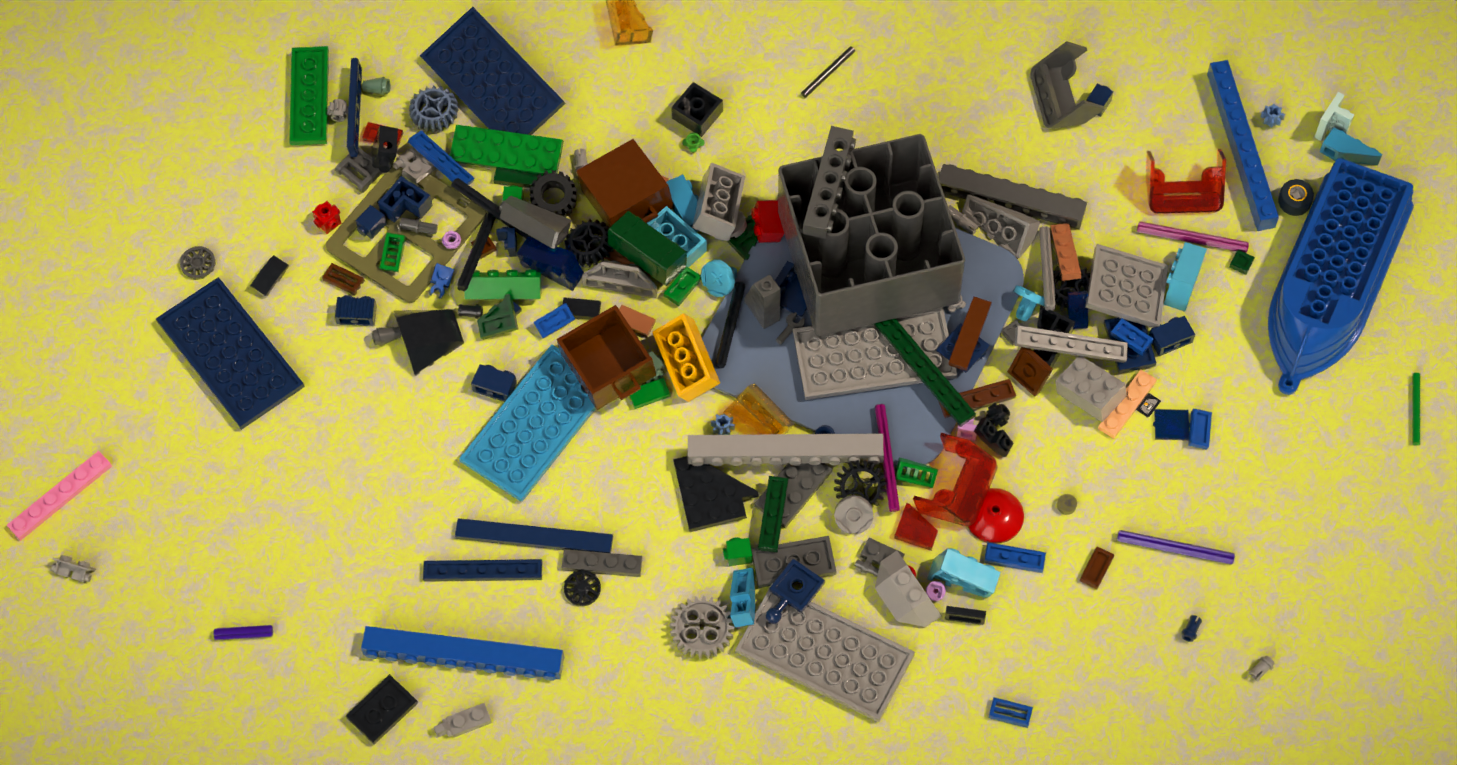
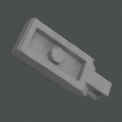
[434,703,492,738]

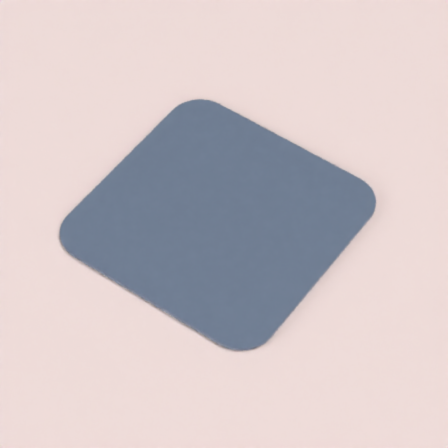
[702,228,1024,469]

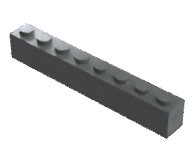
[939,164,1087,230]

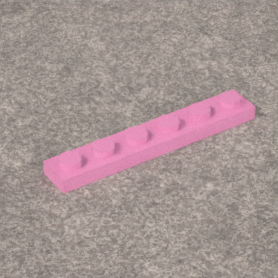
[7,451,112,541]

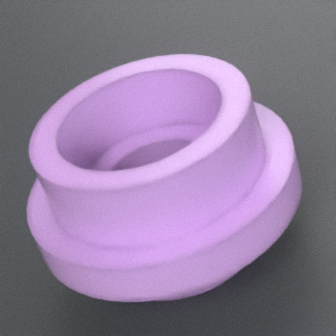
[442,231,461,249]

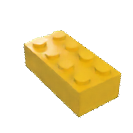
[652,313,720,402]

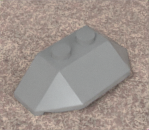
[582,260,657,298]
[875,551,941,627]

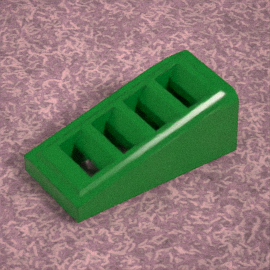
[380,232,406,272]
[895,457,938,488]

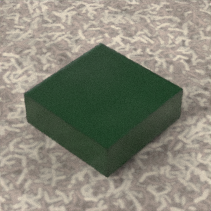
[1229,250,1255,275]

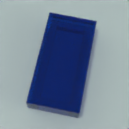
[1068,291,1088,329]

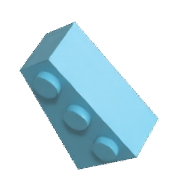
[1164,242,1207,311]
[927,548,1001,598]

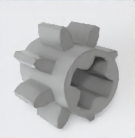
[327,99,349,122]

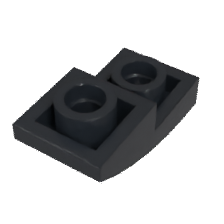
[250,255,289,296]
[974,417,1014,457]

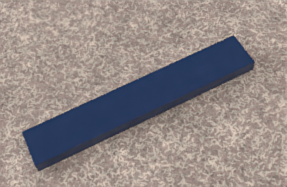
[346,58,362,157]
[423,559,542,582]

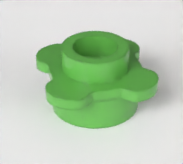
[683,133,705,153]

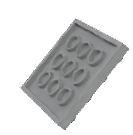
[1085,244,1168,328]

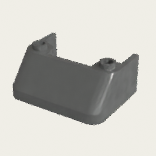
[1030,41,1105,129]

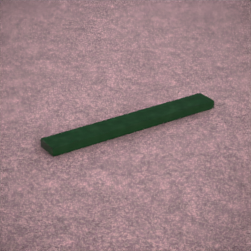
[874,318,976,427]

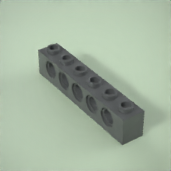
[803,126,856,239]

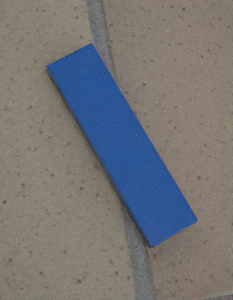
[408,130,475,185]

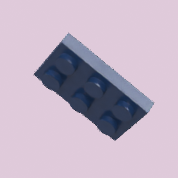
[1104,317,1156,373]

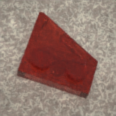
[894,503,938,551]

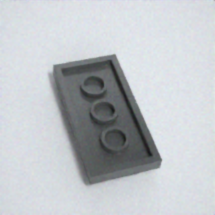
[754,463,833,529]
[751,536,837,588]

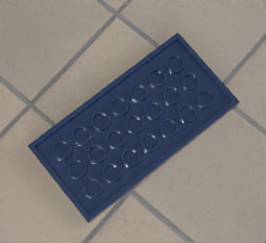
[420,7,566,135]
[156,277,305,430]

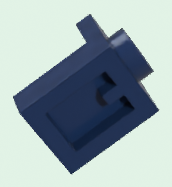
[496,227,517,257]

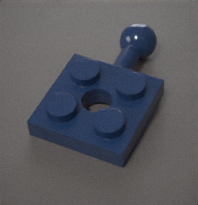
[766,559,825,624]

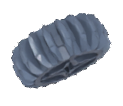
[409,85,459,133]

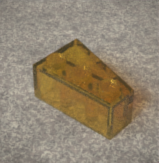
[606,0,653,46]
[723,383,795,434]

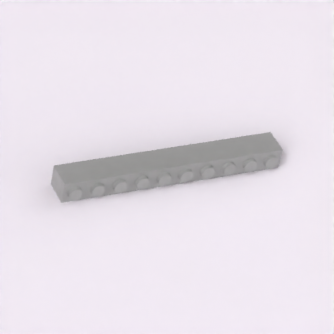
[687,434,884,466]

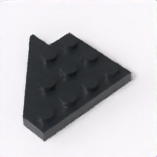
[673,456,759,532]

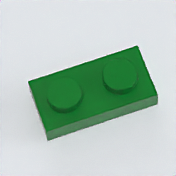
[664,266,701,306]

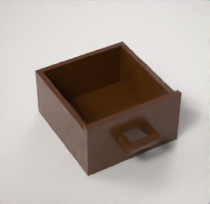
[576,139,674,227]
[556,305,656,410]

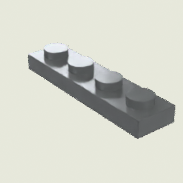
[562,549,643,577]

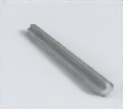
[1039,226,1056,311]

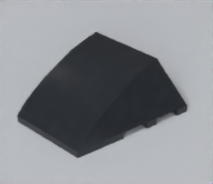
[393,309,464,376]

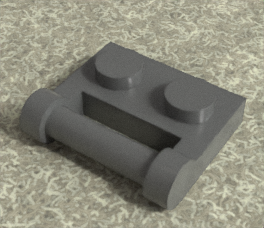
[335,147,383,193]

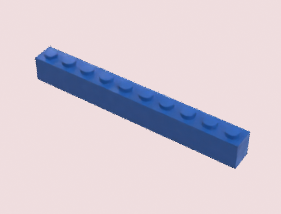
[1207,60,1279,231]
[361,626,564,681]

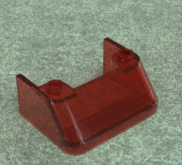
[1146,149,1226,214]
[913,433,998,526]

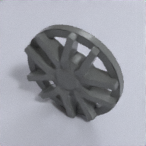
[180,246,216,280]

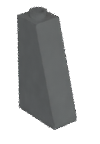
[499,196,572,249]
[744,275,780,329]

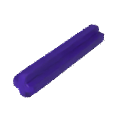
[214,625,273,640]

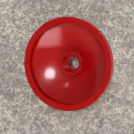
[965,488,1024,544]

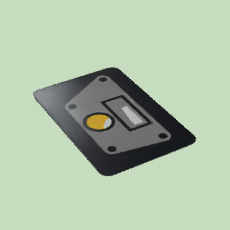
[1136,393,1161,417]

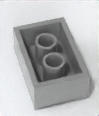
[1056,356,1126,422]

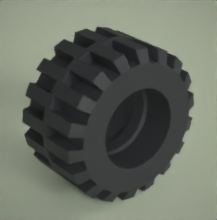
[530,170,577,218]

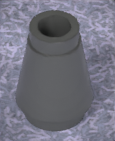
[372,327,401,346]

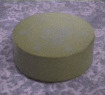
[1057,494,1077,515]

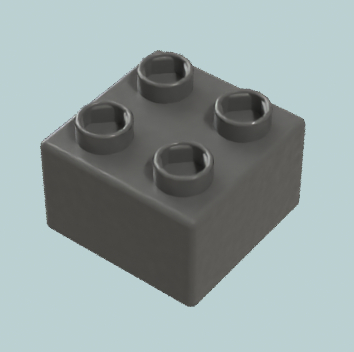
[778,134,965,336]

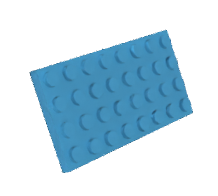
[459,344,596,502]

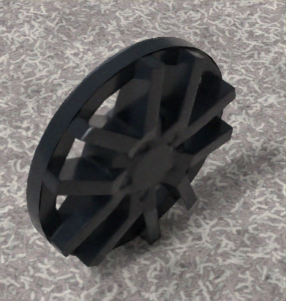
[564,570,601,606]

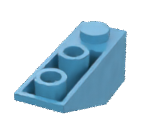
[1320,127,1382,166]

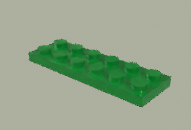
[289,46,329,145]
[450,125,564,175]

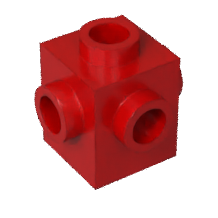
[312,201,342,234]

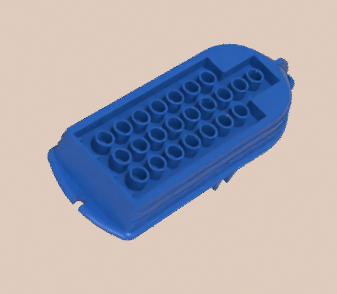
[1268,158,1414,395]

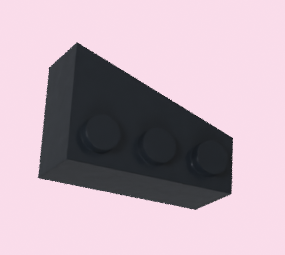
[1033,305,1075,368]

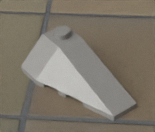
[962,195,1040,258]

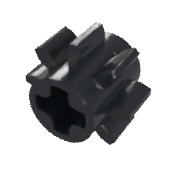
[986,402,1010,427]

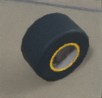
[1278,179,1314,216]

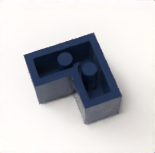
[378,176,433,223]

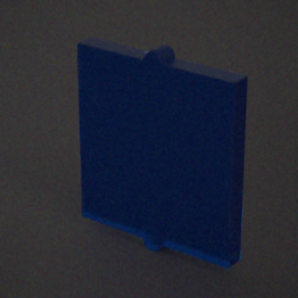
[1153,409,1190,440]

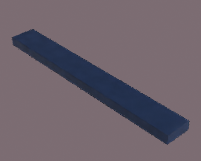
[455,518,613,553]

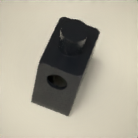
[372,125,398,173]

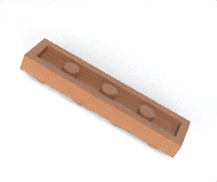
[1050,223,1081,281]

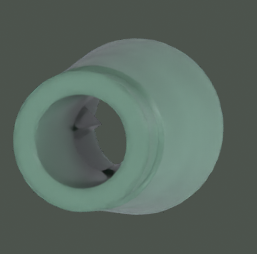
[362,77,391,95]

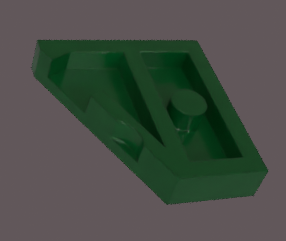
[727,215,758,260]
[477,294,518,340]

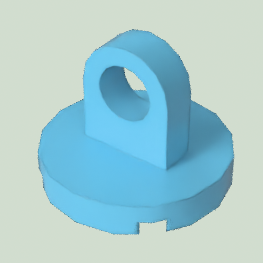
[701,260,737,297]
[1013,285,1045,322]

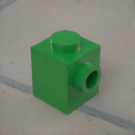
[723,537,752,566]

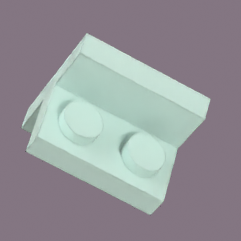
[1314,92,1354,141]

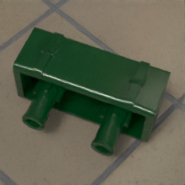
[608,211,687,286]

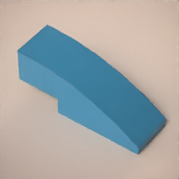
[730,568,755,627]

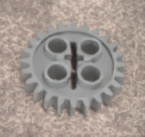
[670,596,734,660]

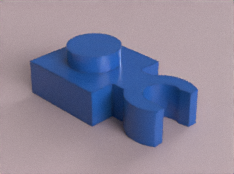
[429,263,454,299]

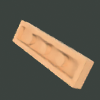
[1098,370,1157,439]

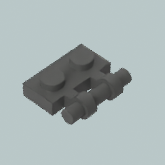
[855,538,905,576]

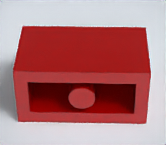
[751,200,784,243]

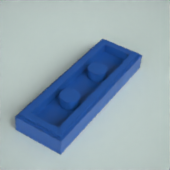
[984,542,1046,573]

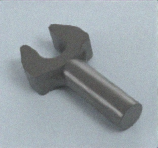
[776,312,805,344]

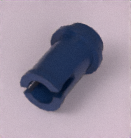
[1181,615,1202,642]

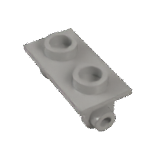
[52,555,96,583]

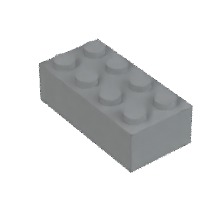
[692,163,745,241]

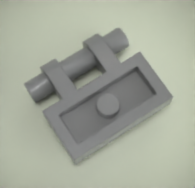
[393,146,437,184]

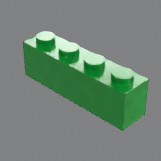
[464,269,542,299]

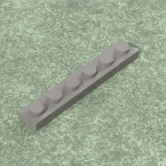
[1015,325,1127,363]

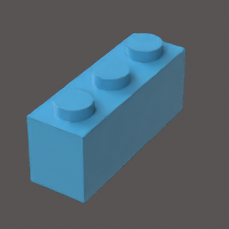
[666,175,699,232]

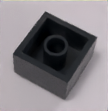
[671,82,723,137]

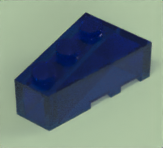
[516,237,584,291]

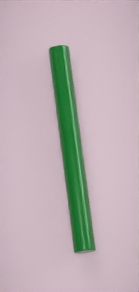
[1412,373,1420,446]

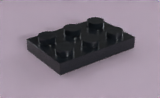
[346,674,418,745]

